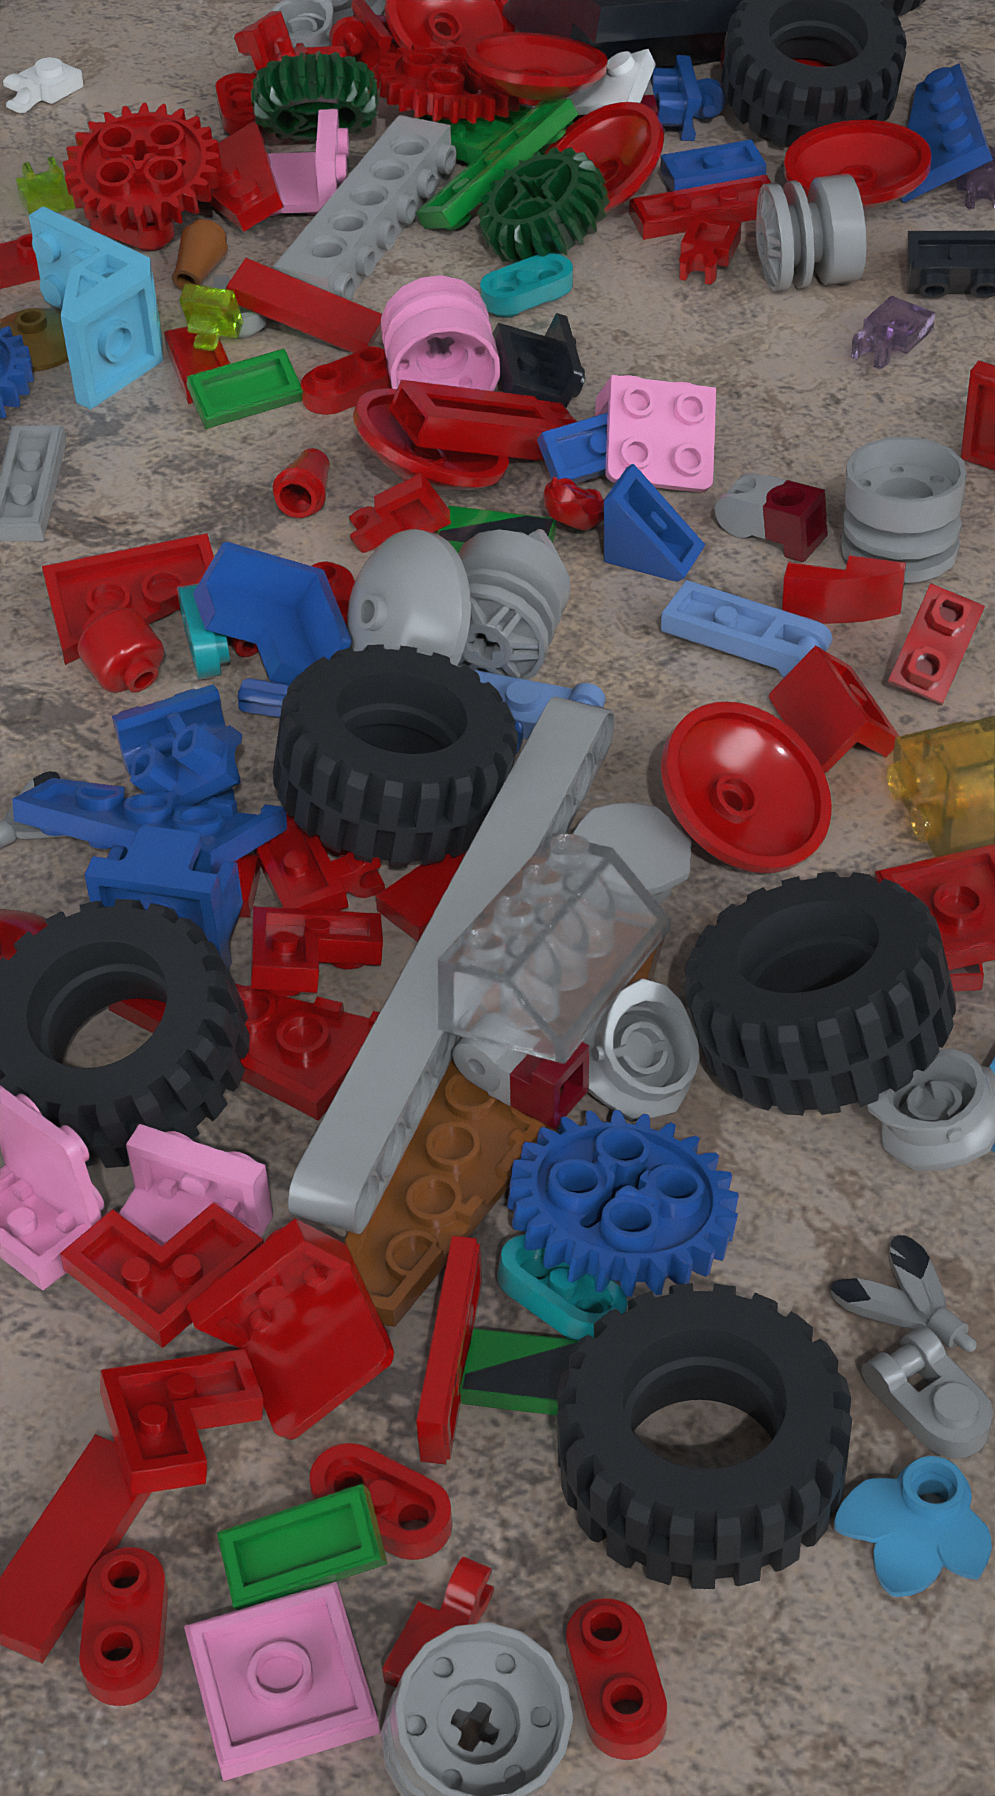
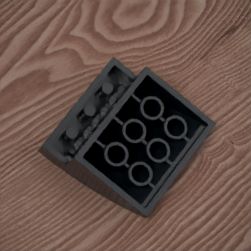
[502,0,742,67]

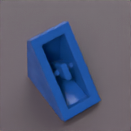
[604,463,706,582]

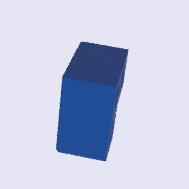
[193,542,352,684]

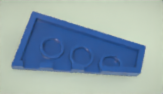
[901,63,993,203]
[12,778,287,874]

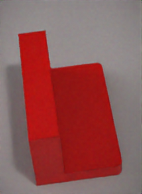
[769,645,903,773]

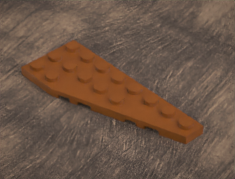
[344,896,666,1327]

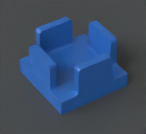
[84,825,243,971]

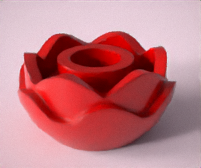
[543,476,605,530]

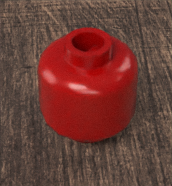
[77,607,165,693]

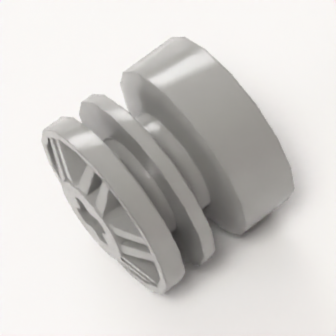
[756,174,867,292]
[841,437,967,583]
[457,529,570,680]
[381,1622,573,1796]

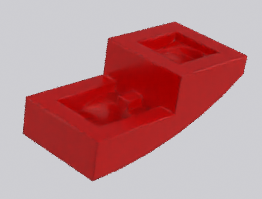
[782,555,906,624]

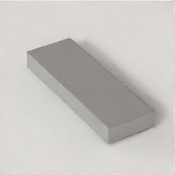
[0,425,66,541]

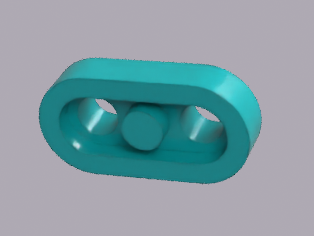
[480,253,573,318]
[177,583,230,680]
[497,1234,628,1341]

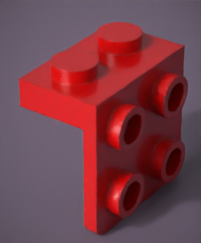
[186,1218,394,1440]

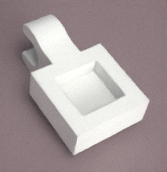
[3,57,83,113]

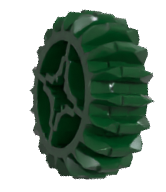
[251,51,379,143]
[477,147,610,264]

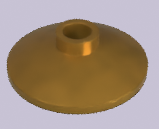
[0,308,69,372]

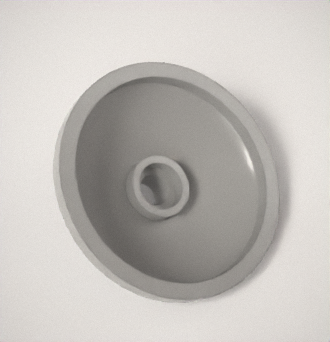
[346,529,471,666]

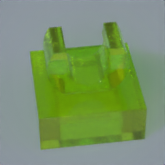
[15,156,75,215]
[179,283,244,351]

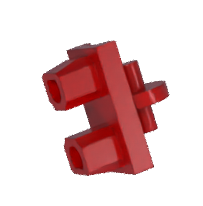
[329,0,400,79]
[234,11,309,76]
[887,583,985,706]

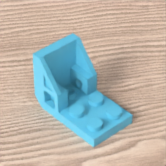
[28,206,163,410]

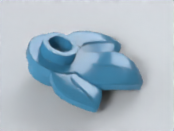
[834,1456,992,1597]

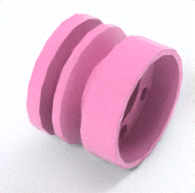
[381,275,500,391]

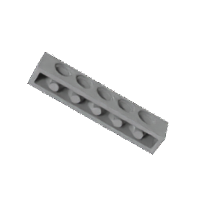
[273,115,456,301]

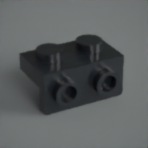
[906,230,995,298]
[492,313,585,408]

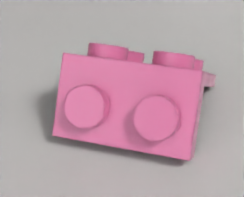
[268,109,349,217]
[595,375,716,493]
[0,1086,104,1291]
[119,1124,273,1246]

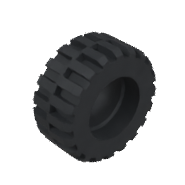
[721,0,907,148]
[273,644,518,867]
[683,872,956,1116]
[0,899,250,1168]
[557,1283,853,1589]

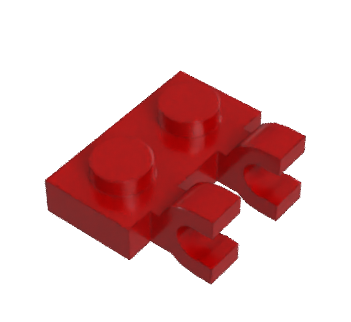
[253,814,386,911]

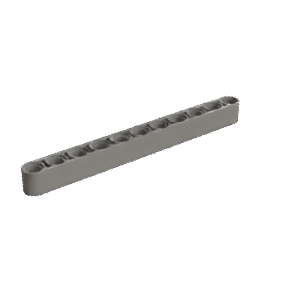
[288,696,615,1234]

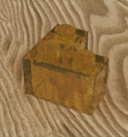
[886,716,995,857]

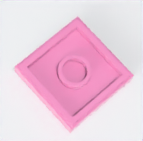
[184,1581,380,1781]

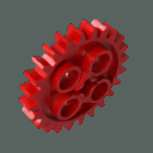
[377,41,525,124]
[63,103,222,233]

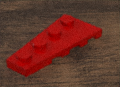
[109,983,380,1121]

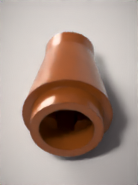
[172,219,228,292]

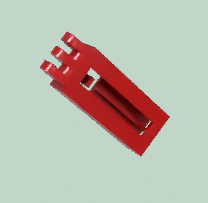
[389,379,577,461]

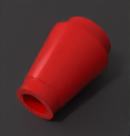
[273,448,330,518]

